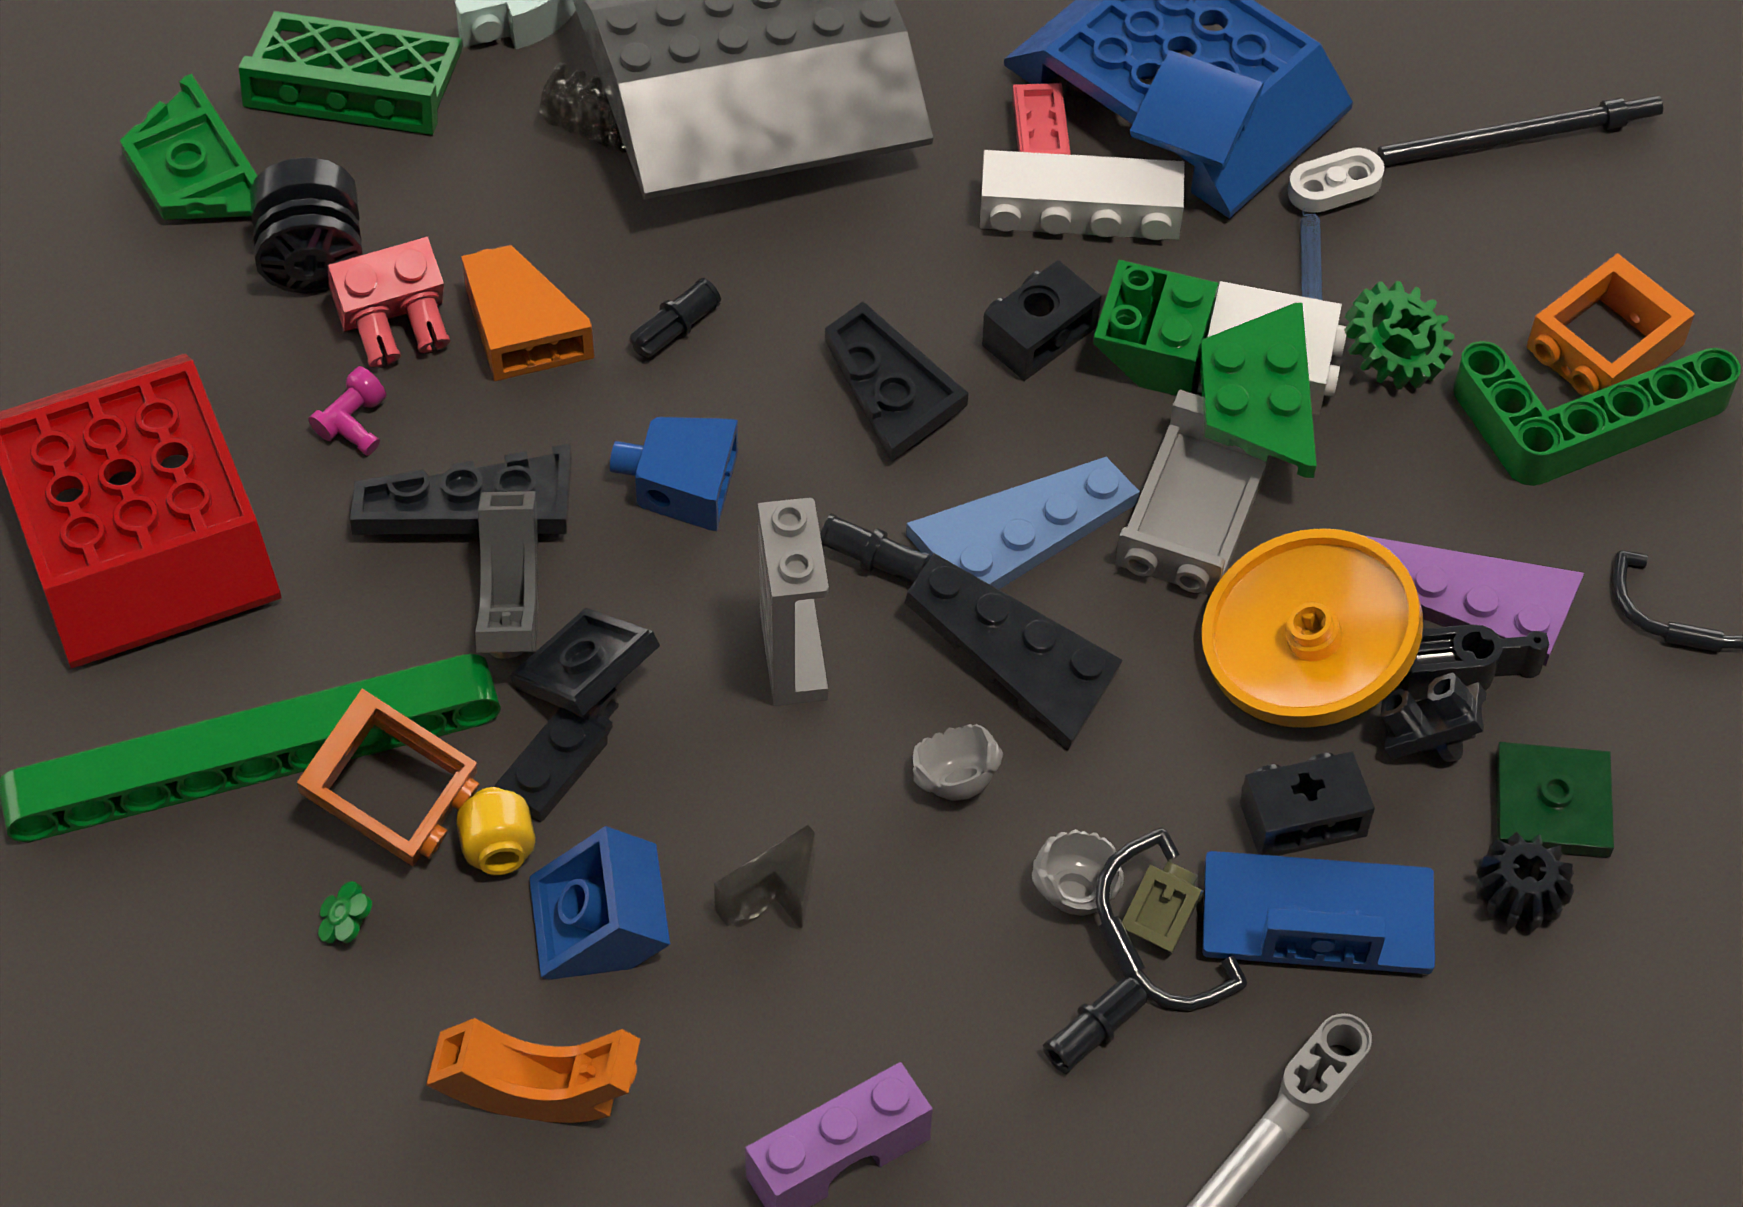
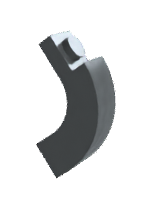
[475,491,539,658]

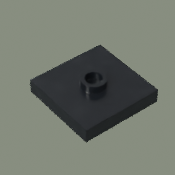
[510,608,660,716]

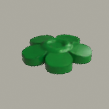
[318,881,372,944]

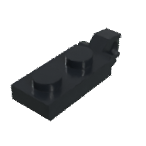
[495,688,619,822]

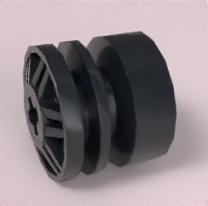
[250,157,363,294]

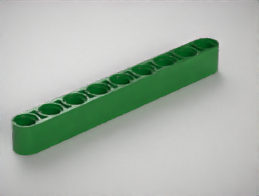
[0,654,501,842]

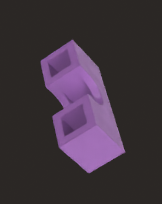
[745,1062,933,1207]

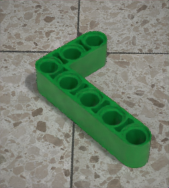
[1453,341,1741,486]

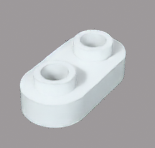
[1288,148,1384,213]

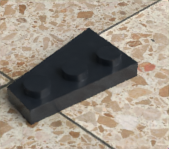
[825,301,969,462]

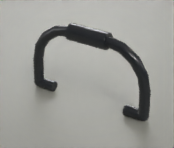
[1613,550,1743,652]
[1095,828,1247,1011]

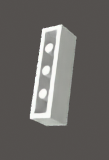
[980,150,1184,240]

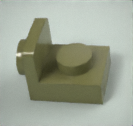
[1122,861,1204,953]

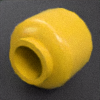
[456,787,536,875]

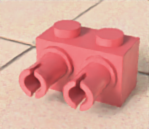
[328,237,451,367]

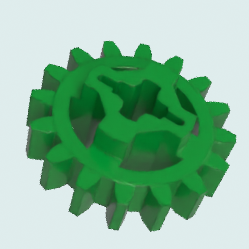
[1344,281,1455,389]

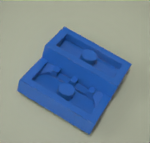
[1130,50,1264,170]

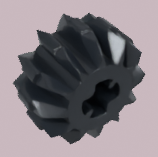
[1476,831,1574,932]

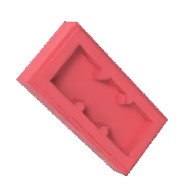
[1012,83,1071,155]

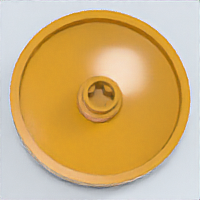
[1202,529,1423,727]

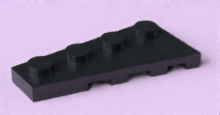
[350,443,572,535]
[904,553,1123,751]

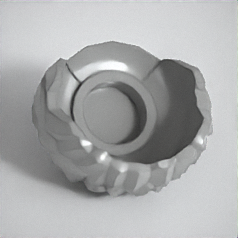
[912,724,1003,801]
[1032,829,1124,916]

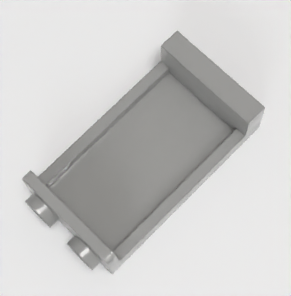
[1115,390,1272,595]
[758,498,829,706]

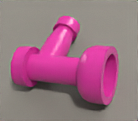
[308,366,386,456]

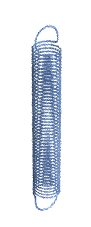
[1300,208,1322,300]

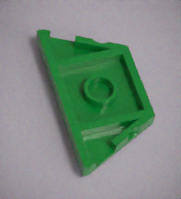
[119,73,258,220]
[1199,303,1317,478]

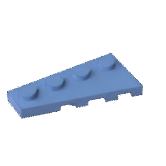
[906,457,1140,589]

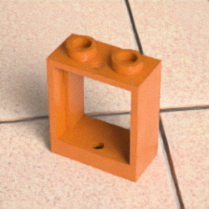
[1526,253,1695,396]
[297,689,480,866]

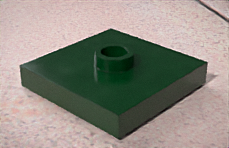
[1496,742,1614,858]

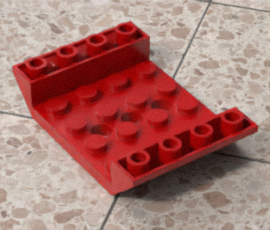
[0,353,282,669]

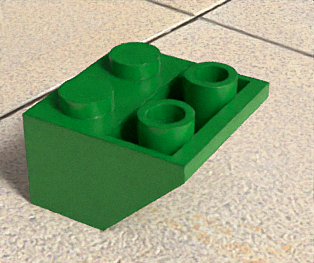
[1093,260,1219,396]

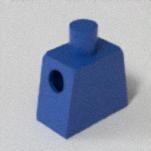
[610,417,738,531]

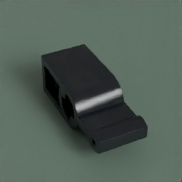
[1400,624,1550,700]

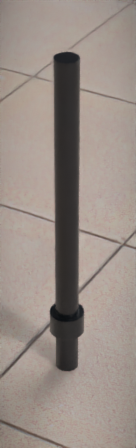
[1377,96,1663,166]

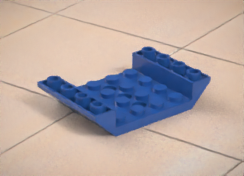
[1004,0,1353,218]

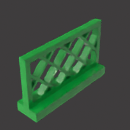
[238,11,462,135]

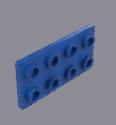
[1202,851,1435,974]

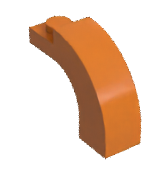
[426,1018,640,1123]

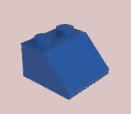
[529,826,670,980]

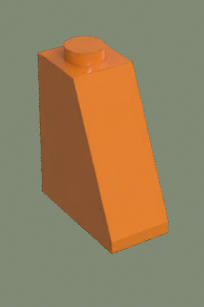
[461,245,595,381]

